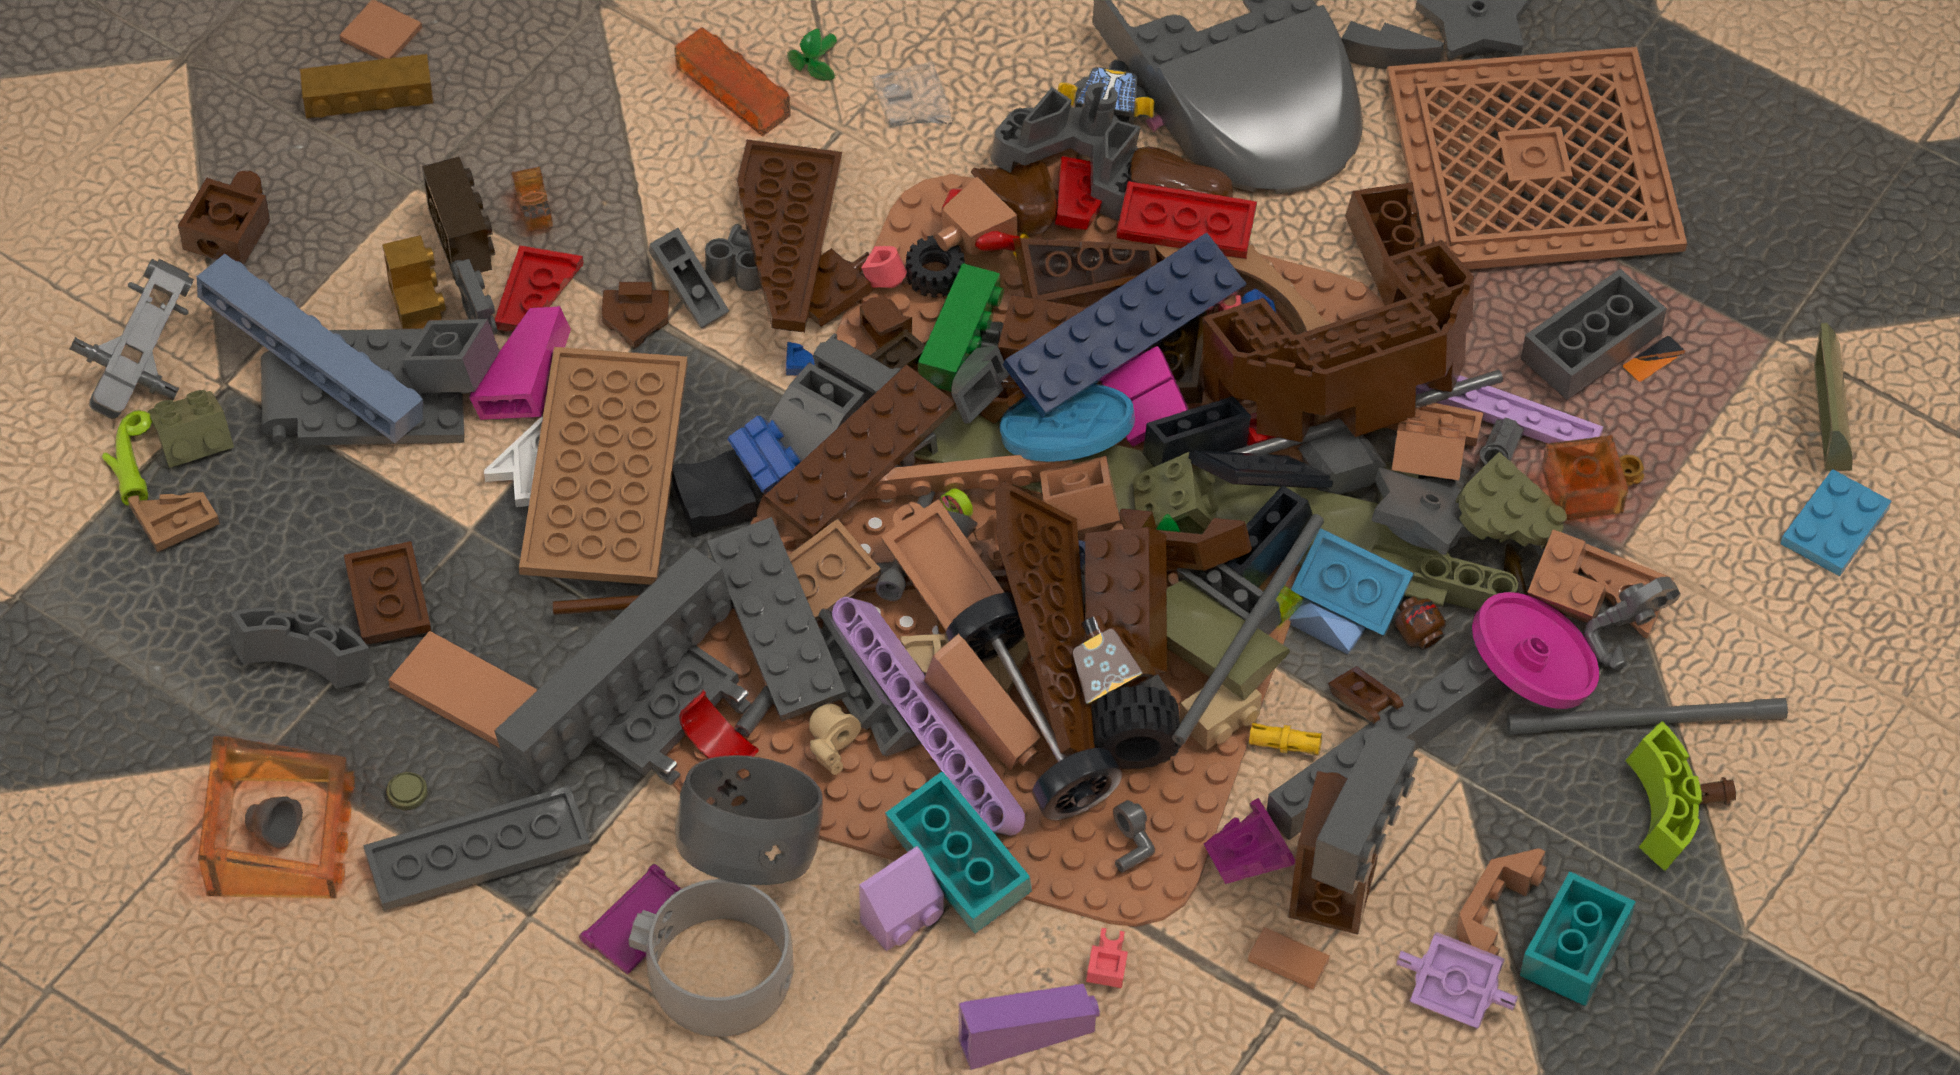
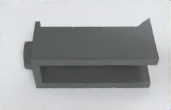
[813,333,901,403]

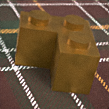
[382,235,446,329]

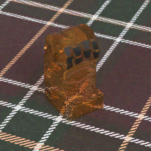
[511,167,553,232]

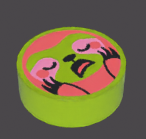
[940,488,973,517]

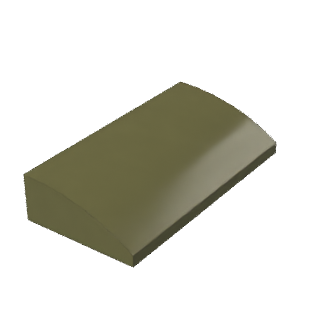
[1814,323,1853,471]
[1167,580,1290,701]

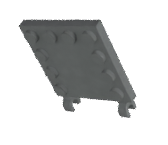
[593,645,751,785]

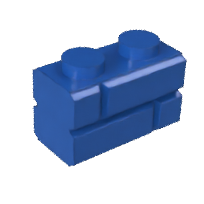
[728,416,801,495]

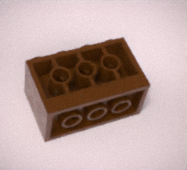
[1288,771,1378,935]

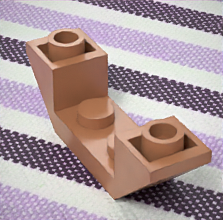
[1456,848,1547,956]

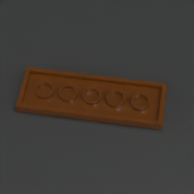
[765,364,956,539]

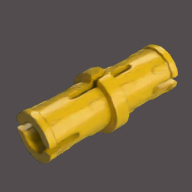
[1249,723,1322,756]

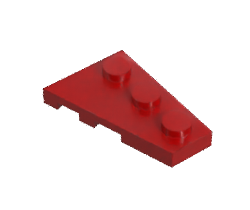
[1055,156,1102,230]
[494,245,584,332]

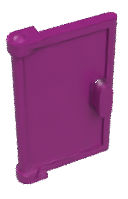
[579,864,681,975]

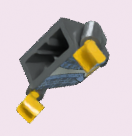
[1057,60,1154,125]

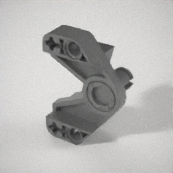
[990,83,1141,221]

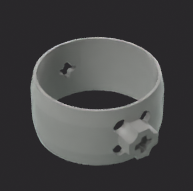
[629,879,794,1037]

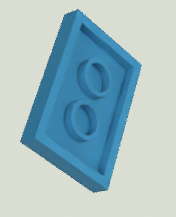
[1780,469,1892,576]
[1290,528,1415,636]

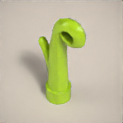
[102,410,152,506]

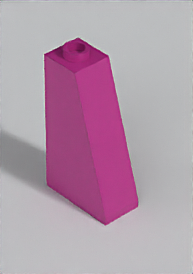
[469,306,571,420]

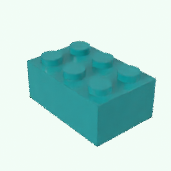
[1520,871,1636,1006]

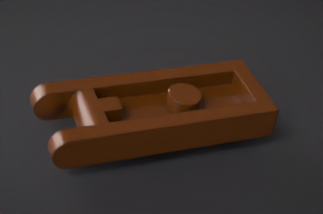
[1328,666,1404,724]

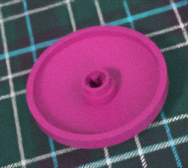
[1472,592,1599,709]

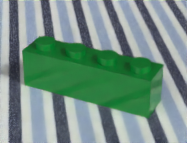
[918,263,1004,392]

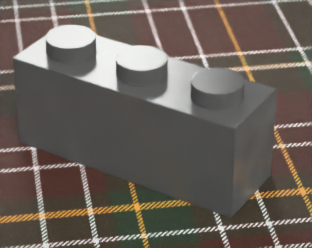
[1177,563,1281,635]

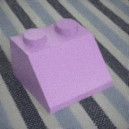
[859,846,944,951]

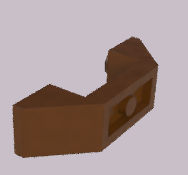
[1119,508,1252,571]

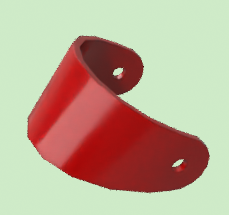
[679,690,759,759]

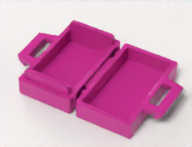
[1101,346,1189,446]

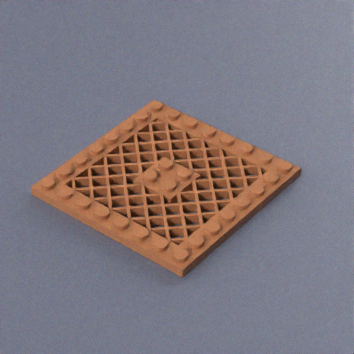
[1386,47,1687,269]

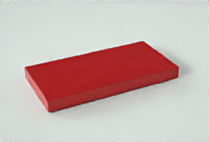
[1116,181,1257,259]

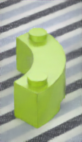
[1625,721,1702,871]

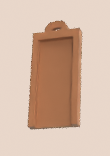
[881,499,1004,631]
[389,631,537,748]

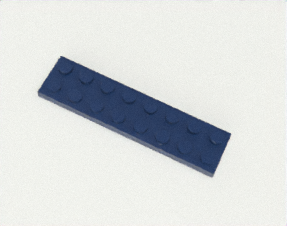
[1002,232,1246,418]

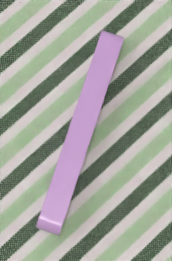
[832,597,1025,836]

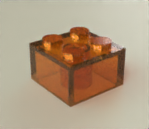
[1542,435,1628,521]

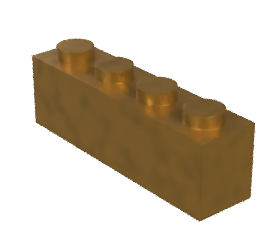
[300,54,434,119]

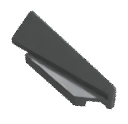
[819,608,922,756]

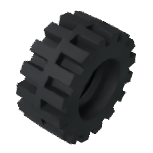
[906,236,965,298]

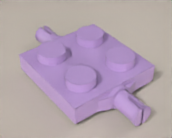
[1396,932,1518,1028]

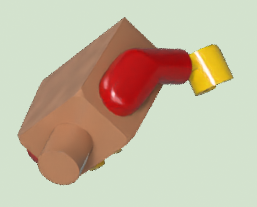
[935,177,1029,256]

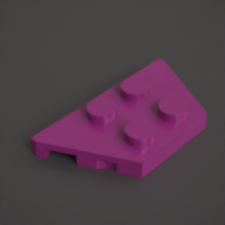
[1203,798,1295,884]

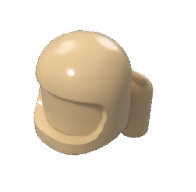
[809,704,861,775]

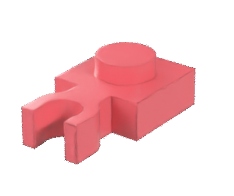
[1086,928,1128,988]

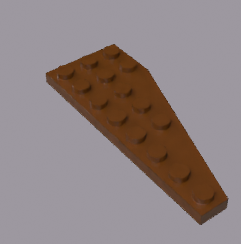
[737,139,842,333]
[995,481,1094,756]

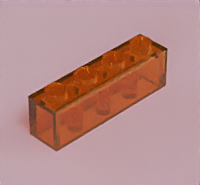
[674,27,791,137]

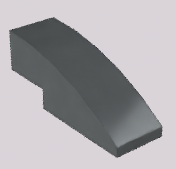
[1341,21,1444,69]
[952,345,1010,424]

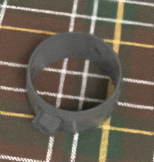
[675,755,823,885]

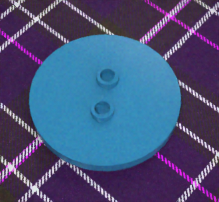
[1000,384,1135,462]

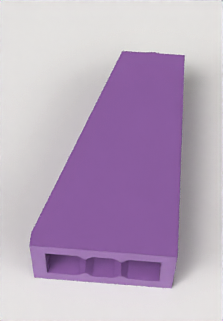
[959,984,1100,1070]

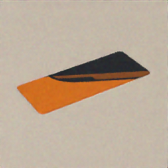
[1623,336,1685,382]

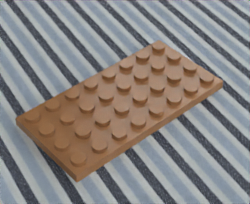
[519,347,688,585]

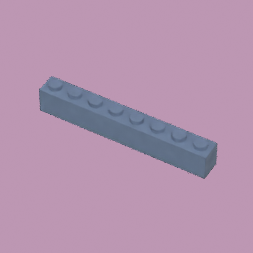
[196,254,423,443]

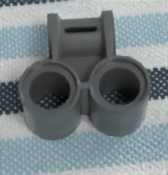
[705,224,761,291]

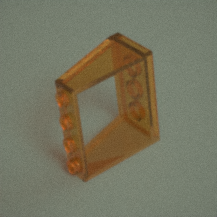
[198,736,355,898]

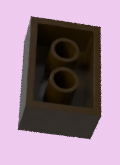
[422,156,495,280]

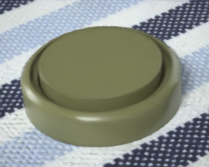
[386,772,428,810]

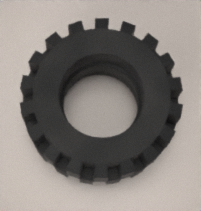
[1091,686,1182,770]

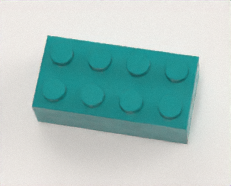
[885,771,1032,934]

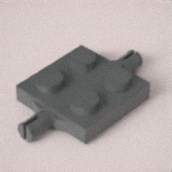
[450,259,498,345]

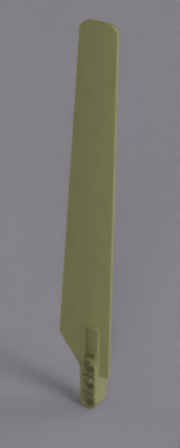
[914,409,1518,611]

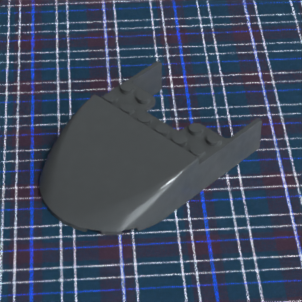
[1092,0,1363,194]

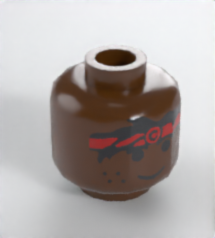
[1395,596,1446,650]

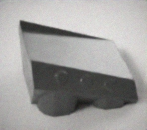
[1298,429,1386,495]

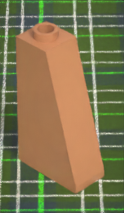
[924,634,1041,771]

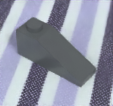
[649,227,729,328]

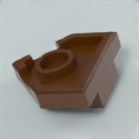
[602,282,670,349]

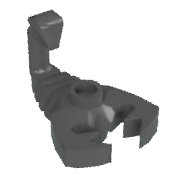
[1585,577,1681,671]

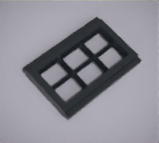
[1188,450,1333,489]

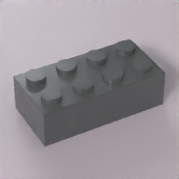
[1521,269,1667,400]
[1312,725,1418,895]

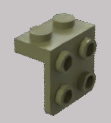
[148,390,234,468]
[1133,452,1219,530]

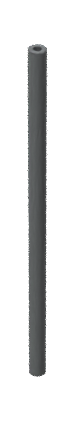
[1230,370,1503,454]
[1172,514,1324,745]

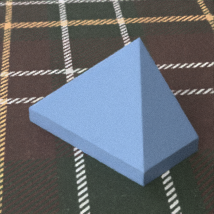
[1289,598,1366,654]

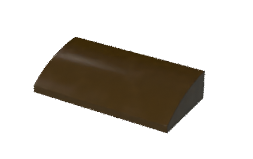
[1144,307,1215,403]

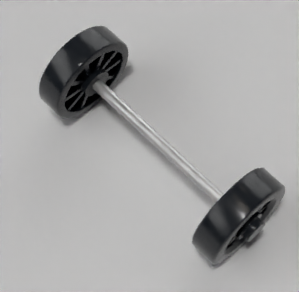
[945,592,1122,820]

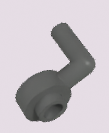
[1113,800,1155,873]

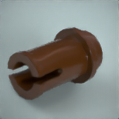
[1699,777,1736,805]

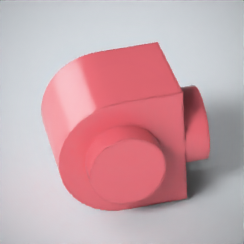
[861,246,907,288]

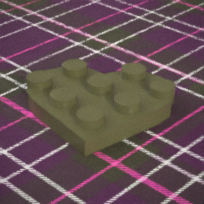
[1456,452,1567,549]

